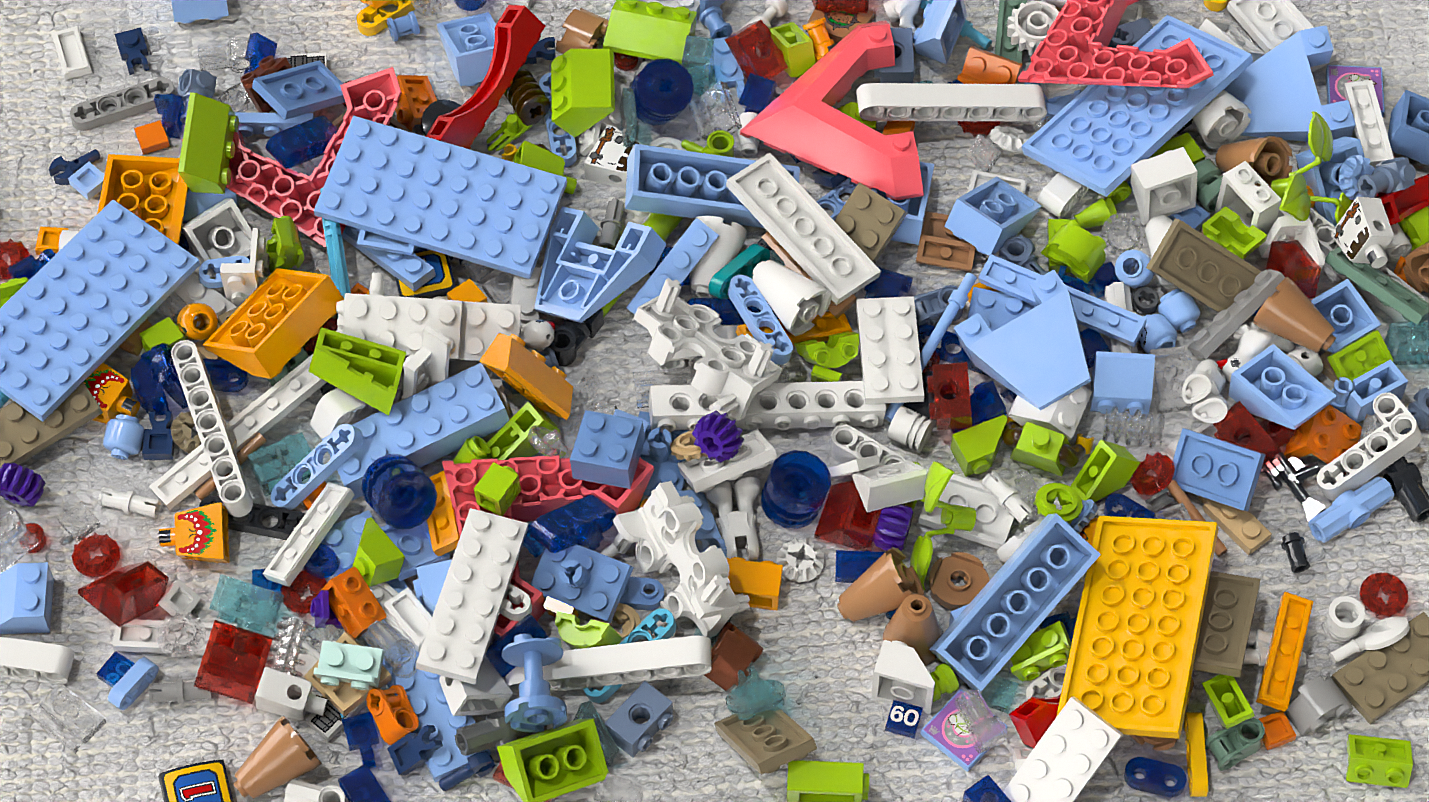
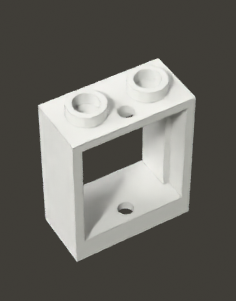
[1215,161,1282,234]

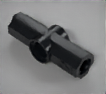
[1376,445,1429,523]

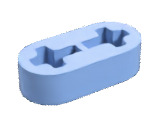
[199,256,250,288]
[108,657,159,710]

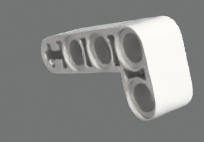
[310,361,405,439]
[1317,393,1422,501]

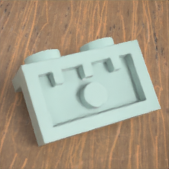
[313,640,385,691]

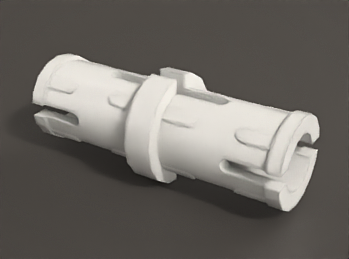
[981,471,1035,525]
[98,487,161,518]

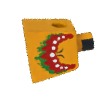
[83,362,140,424]
[159,502,230,563]

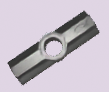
[454,711,548,756]

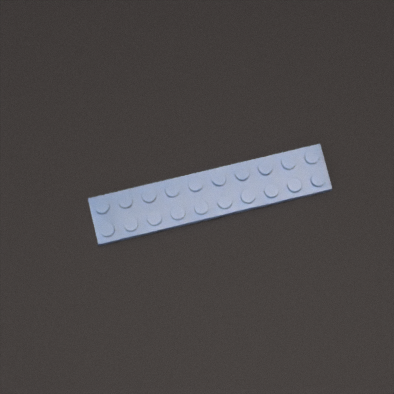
[319,510,491,783]

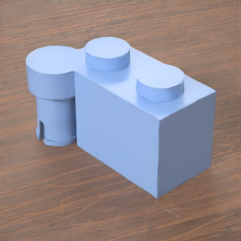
[1330,360,1408,423]

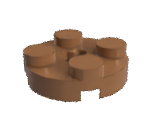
[929,552,989,610]

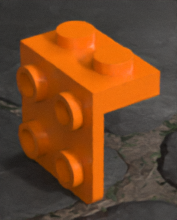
[1284,404,1362,475]

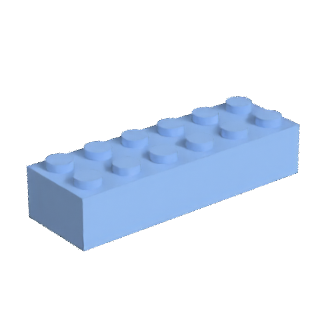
[625,144,800,228]
[322,363,509,501]
[929,513,1101,691]

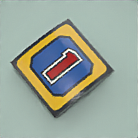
[395,249,456,299]
[158,759,234,802]

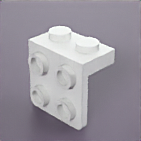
[1258,215,1325,292]
[220,228,269,306]

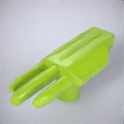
[486,112,533,151]

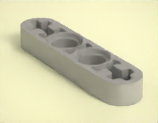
[70,77,176,131]

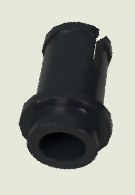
[1281,532,1310,573]

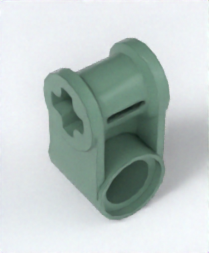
[1205,717,1265,771]

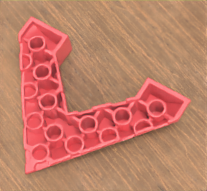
[1017,0,1214,89]
[740,20,924,200]
[181,67,402,248]
[442,455,654,639]

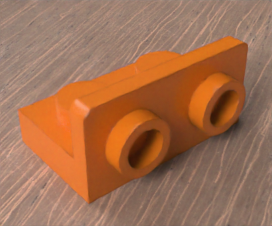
[956,46,1023,84]
[395,75,437,131]
[320,567,386,640]

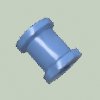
[699,6,733,39]
[387,11,420,42]

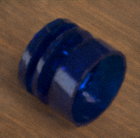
[627,58,694,126]
[761,450,831,529]
[361,454,437,529]

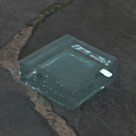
[979,675,1019,714]

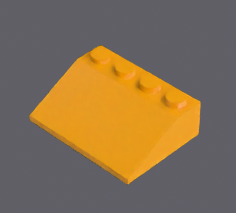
[97,154,189,245]
[203,268,344,379]

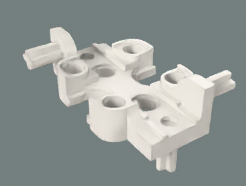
[634,278,782,421]
[613,481,750,638]

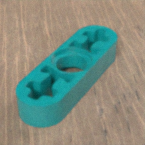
[708,244,770,301]

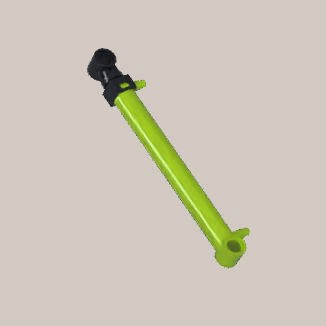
[548,130,734,366]

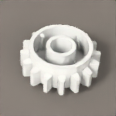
[1007,0,1060,56]

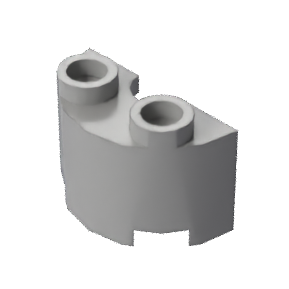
[1284,675,1353,737]

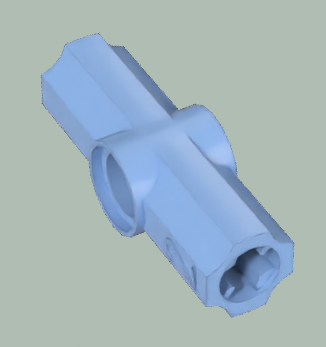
[1308,476,1394,543]

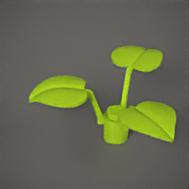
[1271,111,1354,224]
[903,462,976,590]

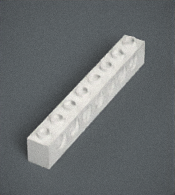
[648,381,886,432]

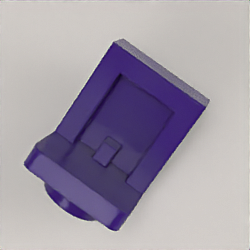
[310,590,344,629]

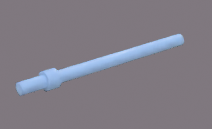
[884,273,977,422]

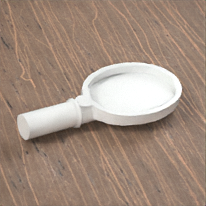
[1330,616,1410,664]

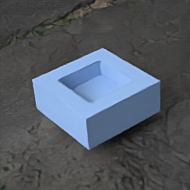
[68,162,105,200]

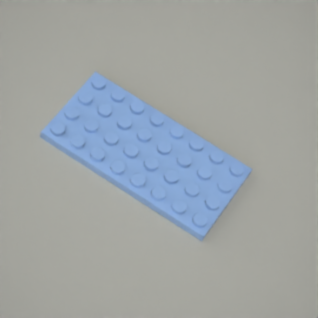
[1022,15,1253,197]
[314,116,567,279]
[0,200,200,422]

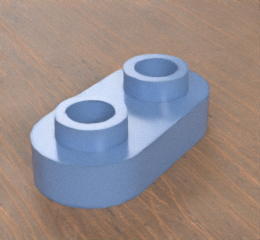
[619,577,664,610]

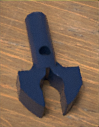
[49,149,101,185]
[439,751,496,791]

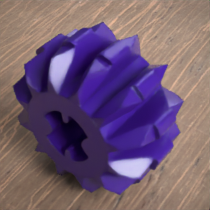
[692,410,744,463]
[0,463,46,507]
[874,504,913,551]

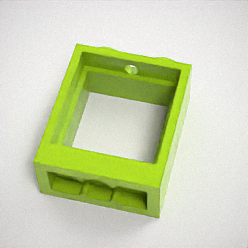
[787,760,869,802]

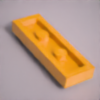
[420,470,460,556]

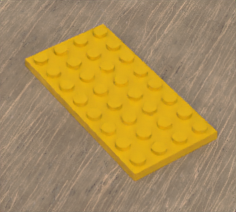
[1056,516,1219,739]

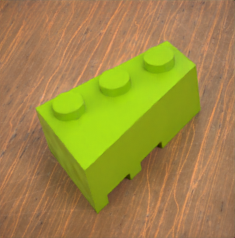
[308,327,406,416]

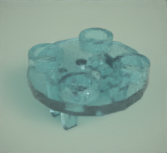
[725,666,786,720]

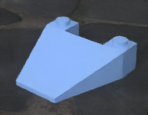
[1224,25,1356,142]
[534,206,666,323]
[954,270,1091,411]

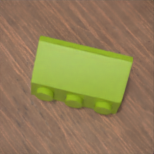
[603,0,697,65]
[551,49,615,138]
[178,92,239,194]
[497,718,610,802]

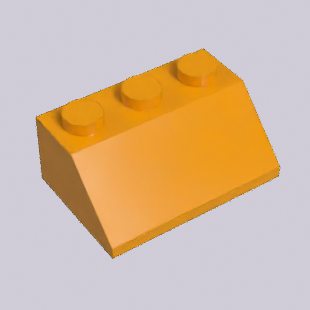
[479,333,573,420]

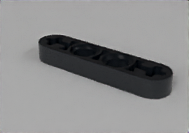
[199,496,305,540]

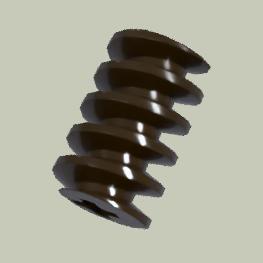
[504,69,551,126]

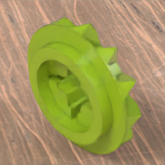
[1034,483,1082,524]

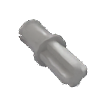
[598,198,624,250]

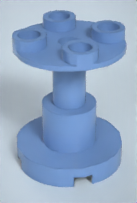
[502,634,567,732]

